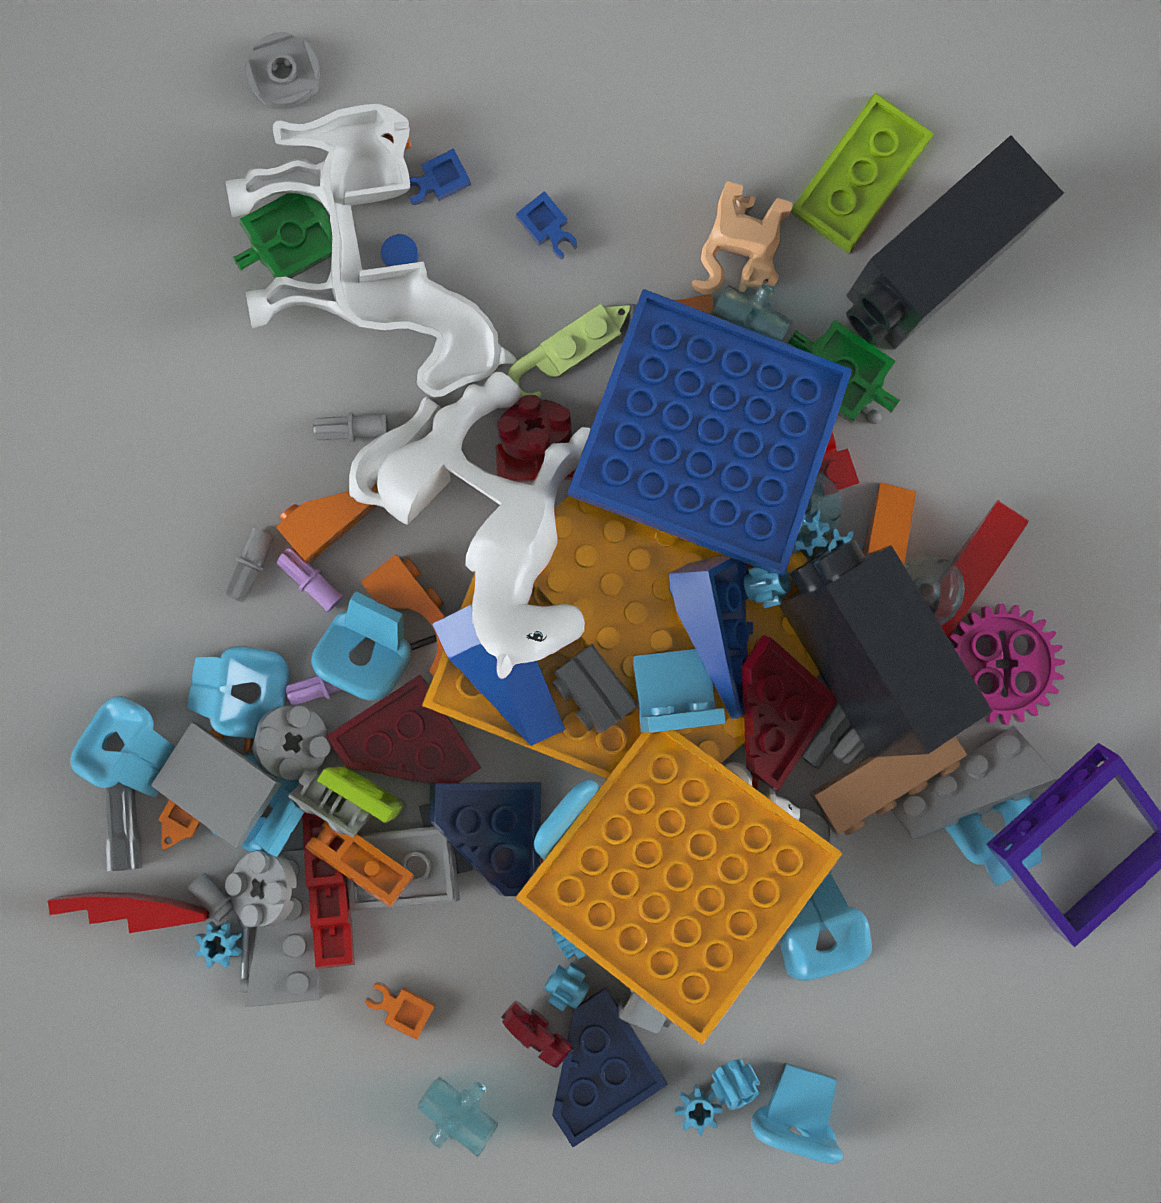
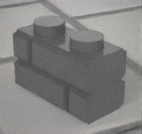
[552,644,638,733]

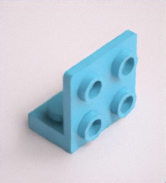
[633,649,726,733]

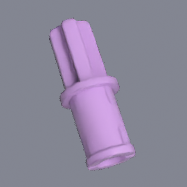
[277,548,344,613]
[286,663,356,705]

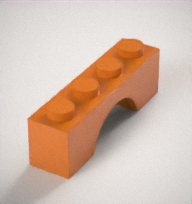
[360,554,446,676]

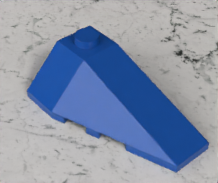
[669,555,753,719]
[432,604,565,746]

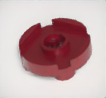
[497,394,572,461]
[501,1000,573,1068]

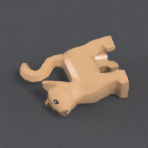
[691,180,793,294]

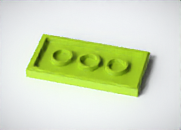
[791,92,934,254]
[317,766,406,823]

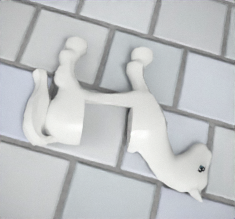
[225,104,517,398]
[349,372,591,679]

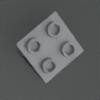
[288,770,372,838]

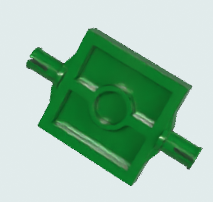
[233,193,332,279]
[788,320,900,423]

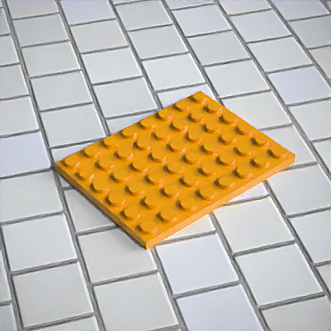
[534,496,820,763]

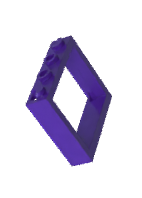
[986,743,1161,947]

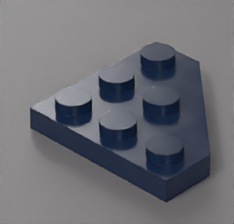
[430,782,541,897]
[552,987,668,1147]

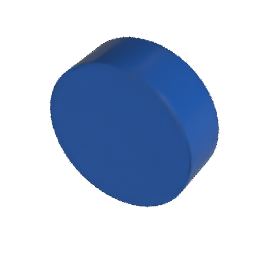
[381,234,419,267]

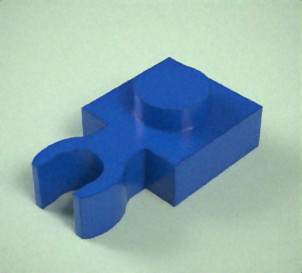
[409,148,471,205]
[516,191,577,260]

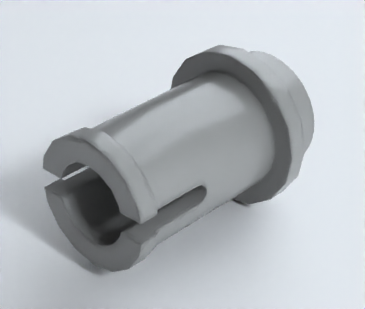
[187,873,234,922]

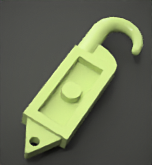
[507,304,630,398]

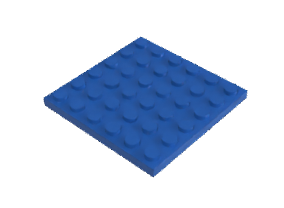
[566,289,852,576]

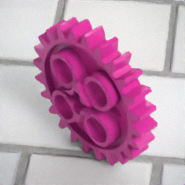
[948,603,1065,725]

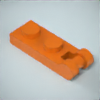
[305,821,414,908]

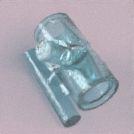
[711,284,793,342]
[417,1076,498,1157]

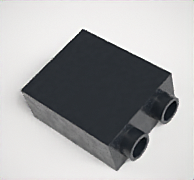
[846,135,1064,349]
[779,539,992,757]

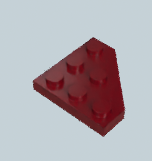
[742,635,837,791]
[326,675,482,784]

